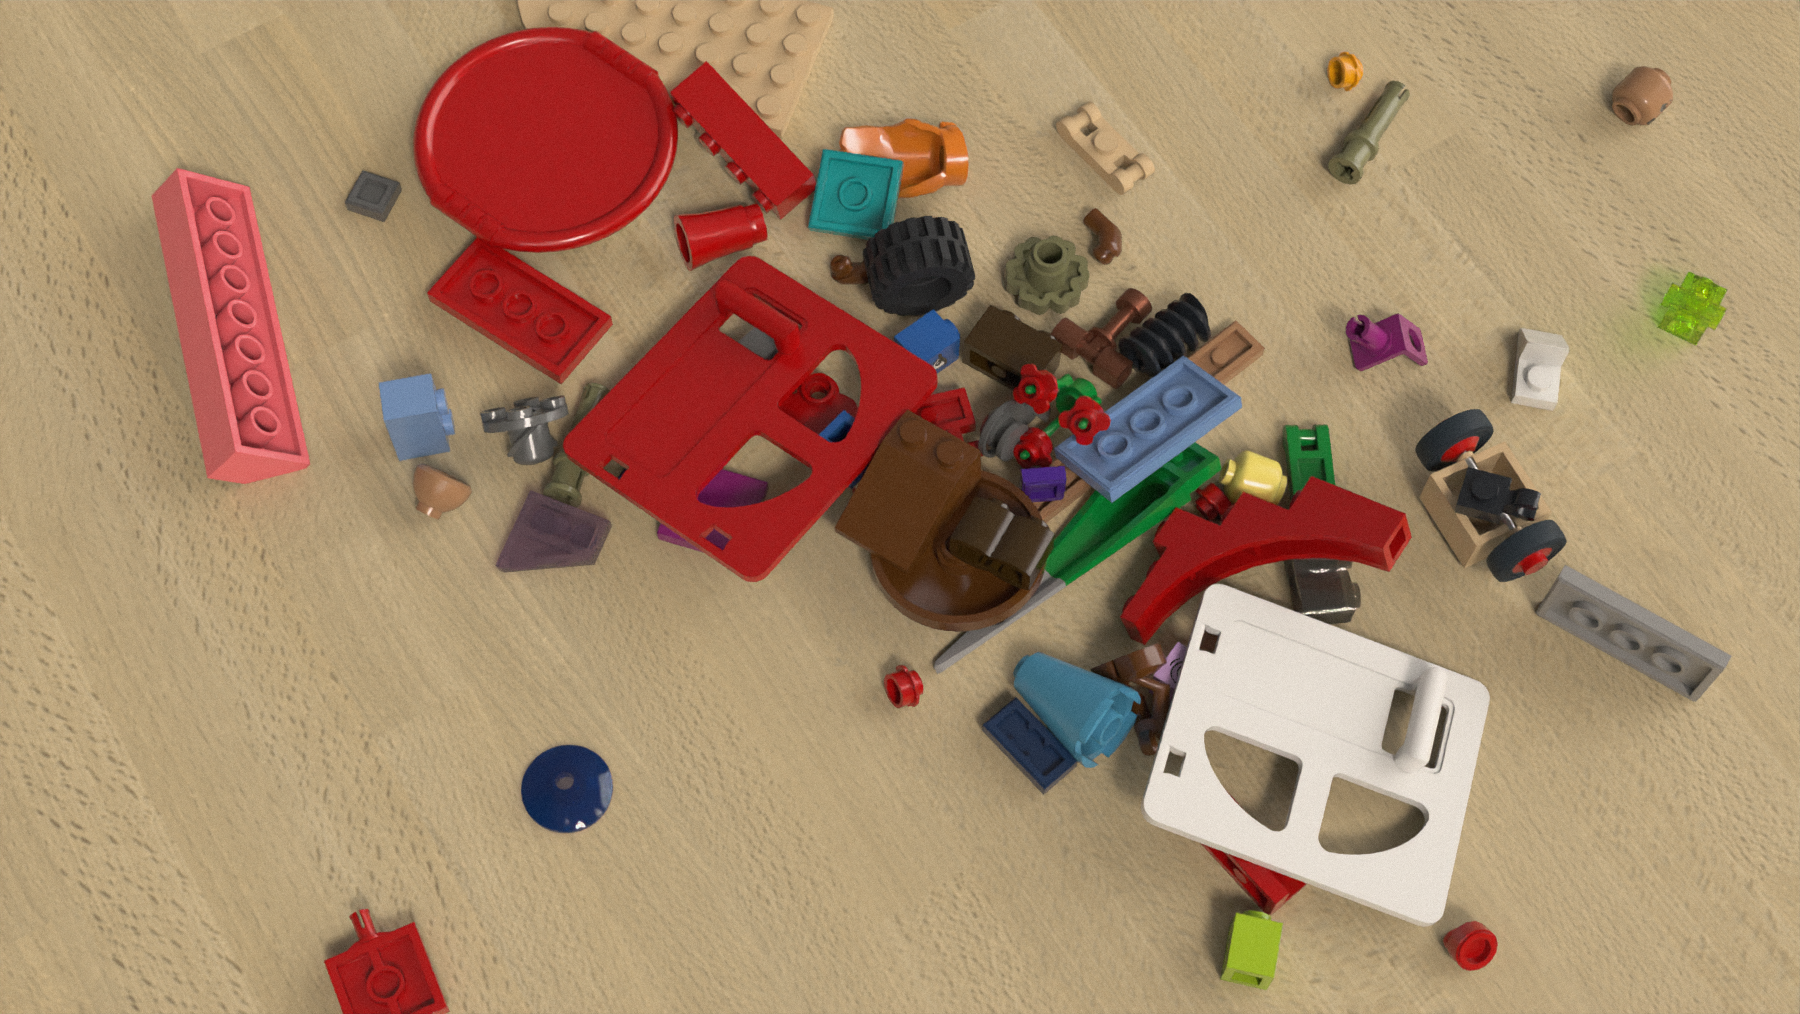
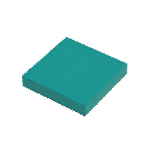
[808,149,904,240]

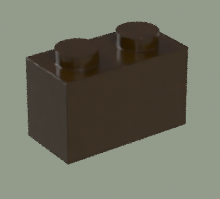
[962,305,1063,391]

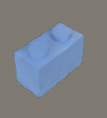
[379,373,456,461]

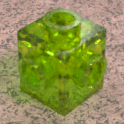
[1658,271,1728,346]

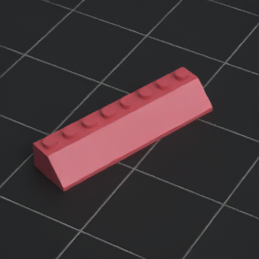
[152,168,310,484]

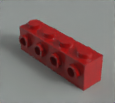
[670,61,816,220]

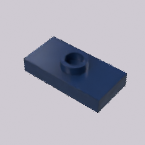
[982,697,1078,795]

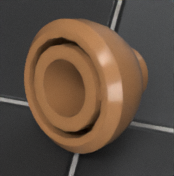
[413,463,472,520]

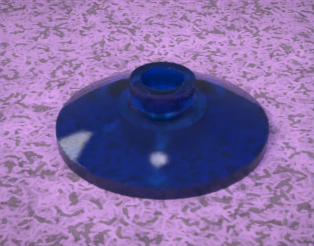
[521,745,613,834]

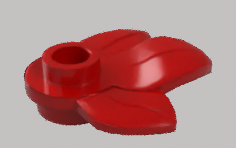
[779,373,858,435]

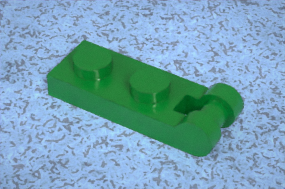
[1282,424,1336,500]

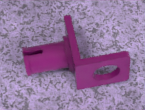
[1346,313,1428,371]

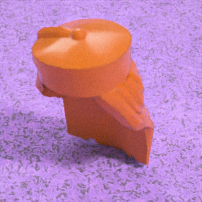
[839,118,969,198]

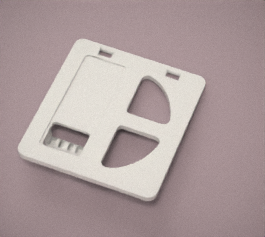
[1141,584,1490,927]

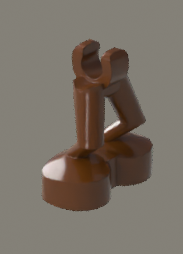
[1090,643,1170,756]

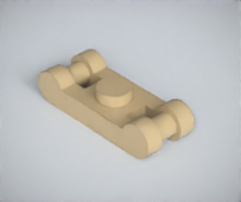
[1056,101,1155,195]

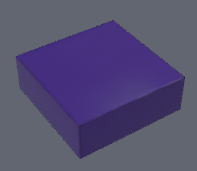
[1019,466,1067,502]

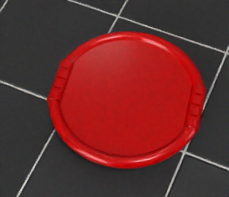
[413,27,678,253]

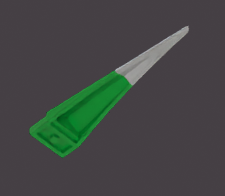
[934,442,1222,674]

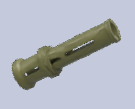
[1328,81,1410,185]
[543,383,610,509]

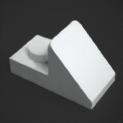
[1511,328,1569,411]

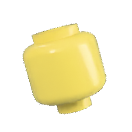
[1219,450,1287,505]

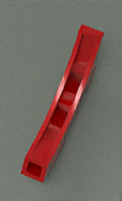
[1120,476,1412,645]

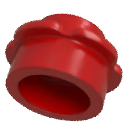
[1193,482,1232,522]
[884,665,924,708]

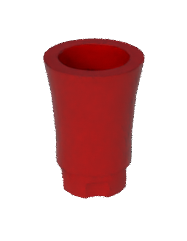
[674,204,768,271]

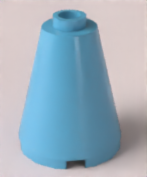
[1013,652,1141,768]

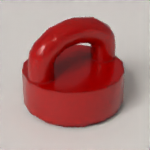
[1443,921,1498,971]

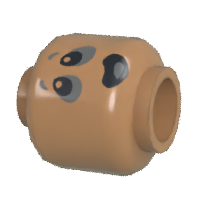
[1612,66,1673,126]

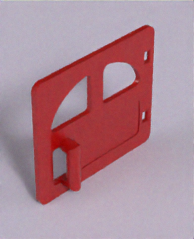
[563,256,938,582]

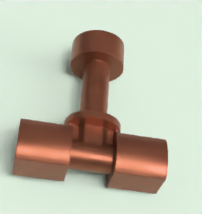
[1050,288,1152,390]

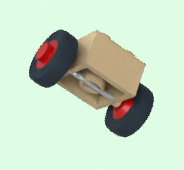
[1415,409,1567,582]

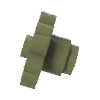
[1005,236,1090,315]

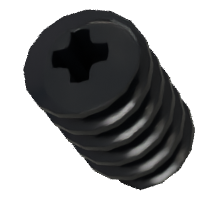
[1118,292,1212,378]

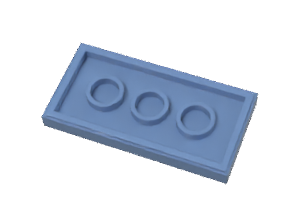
[1054,355,1242,503]

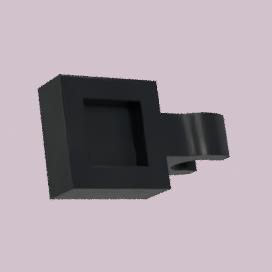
[1455,467,1541,524]

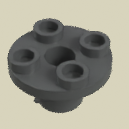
[480,395,569,465]

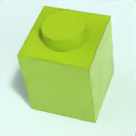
[1220,910,1283,990]

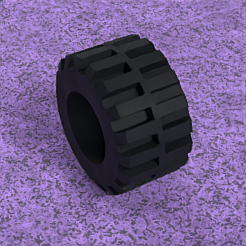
[862,216,975,316]

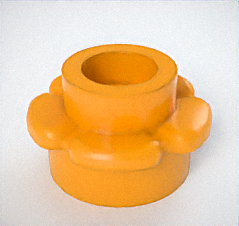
[1327,52,1363,91]

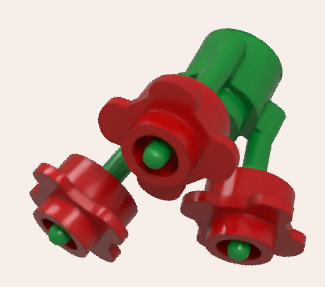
[1013,363,1111,469]

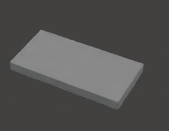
[1535,565,1731,702]

